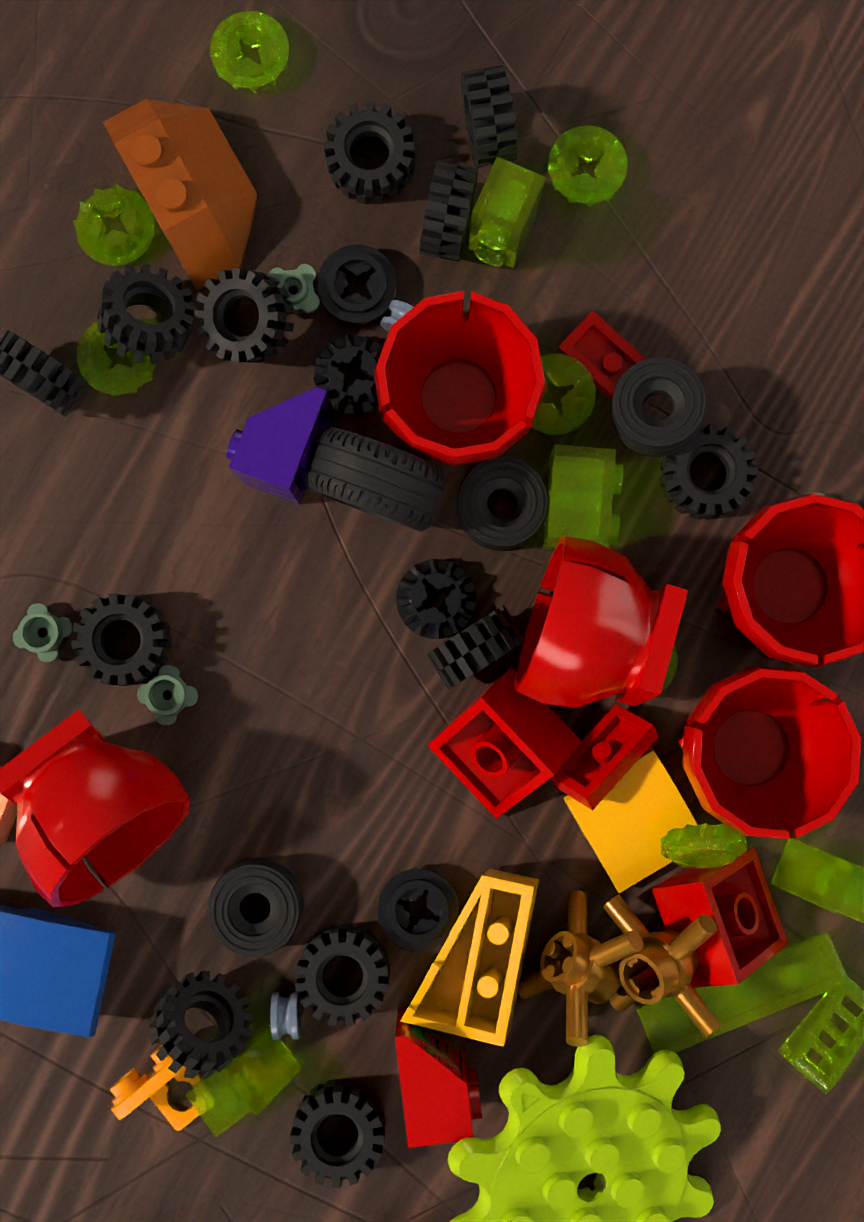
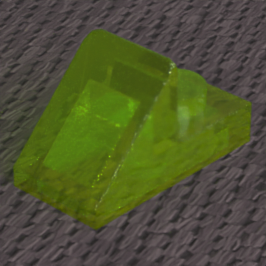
[771,838,864,923]
[186,1026,301,1138]

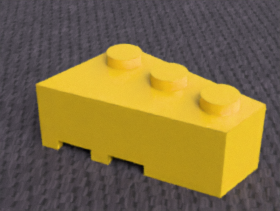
[400,868,539,1047]

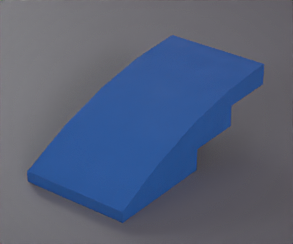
[0,903,116,1038]

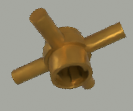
[518,890,643,1047]
[603,894,722,1038]

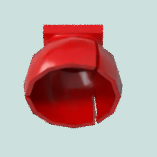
[374,290,546,466]
[715,494,864,668]
[514,536,688,708]
[675,665,861,840]
[0,709,191,907]

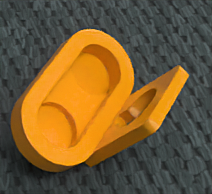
[109,1045,217,1131]

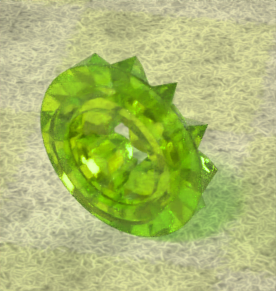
[210,11,290,93]
[547,125,627,207]
[73,184,155,266]
[77,320,155,397]
[532,354,596,435]
[661,822,747,868]

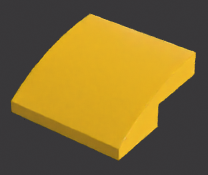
[563,747,707,893]

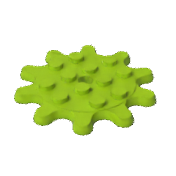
[447,1035,721,1222]

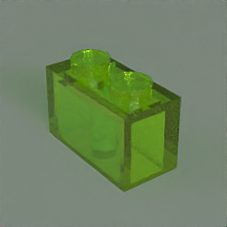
[469,156,546,268]
[542,444,624,552]

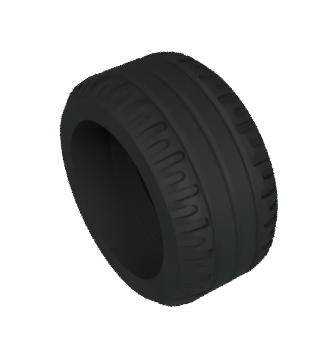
[304,427,448,532]

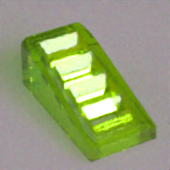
[777,973,864,1095]

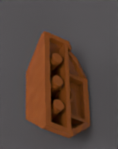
[103,99,258,294]

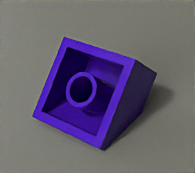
[226,387,335,504]

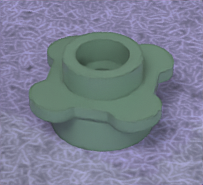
[268,264,320,316]
[13,603,73,662]
[137,665,198,725]

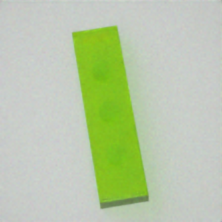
[636,932,850,1053]

